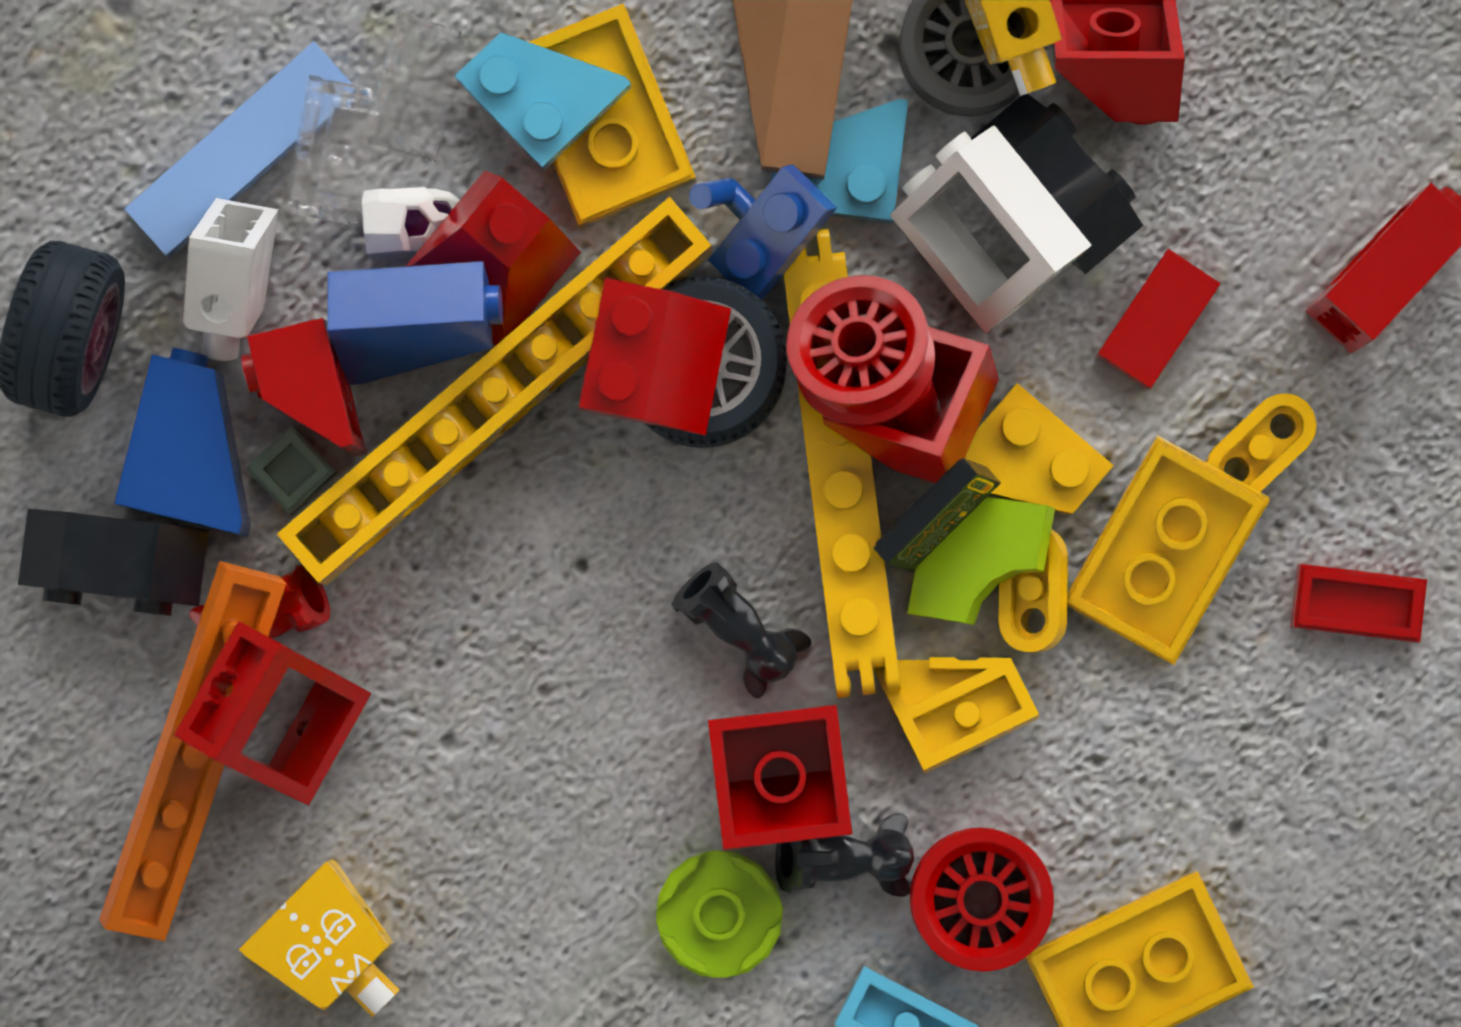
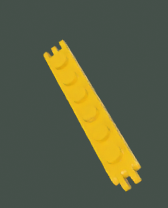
[783,229,901,699]

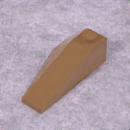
[731,0,853,180]

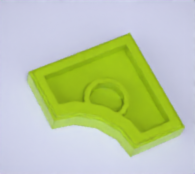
[907,497,1055,625]

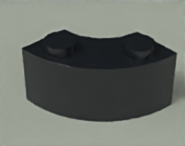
[971,94,1143,275]
[18,509,209,616]

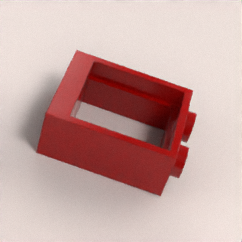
[1305,182,1461,354]
[174,620,372,806]

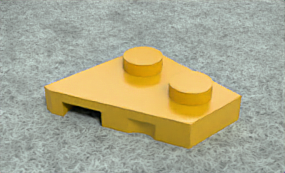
[965,383,1114,515]
[872,657,1039,774]

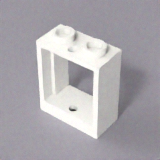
[890,125,1092,334]

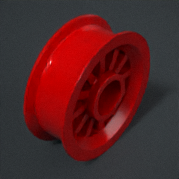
[786,275,935,426]
[910,828,1054,972]

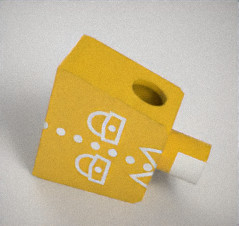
[964,0,1061,96]
[239,859,400,1018]

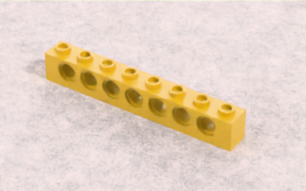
[277,197,712,586]

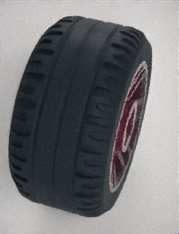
[0,241,125,417]

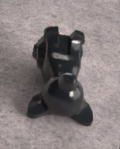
[671,563,811,699]
[775,814,914,897]

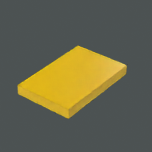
[530,3,696,228]
[1067,435,1270,665]
[1026,871,1254,1027]

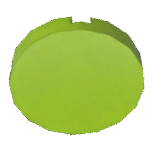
[656,850,783,978]

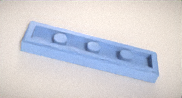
[124,41,358,258]

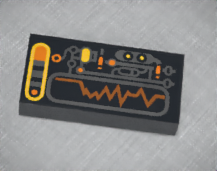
[874,458,1001,571]

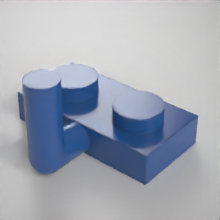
[689,164,837,300]

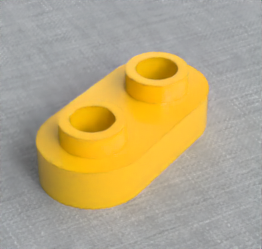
[1205,393,1317,492]
[998,529,1068,653]

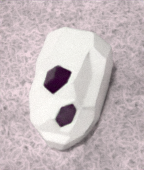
[362,187,460,259]

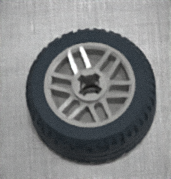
[644,276,787,448]

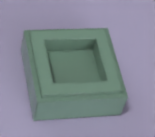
[245,425,338,516]

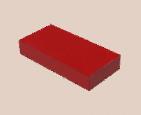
[1096,248,1221,390]
[1290,564,1428,643]

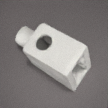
[183,198,278,361]

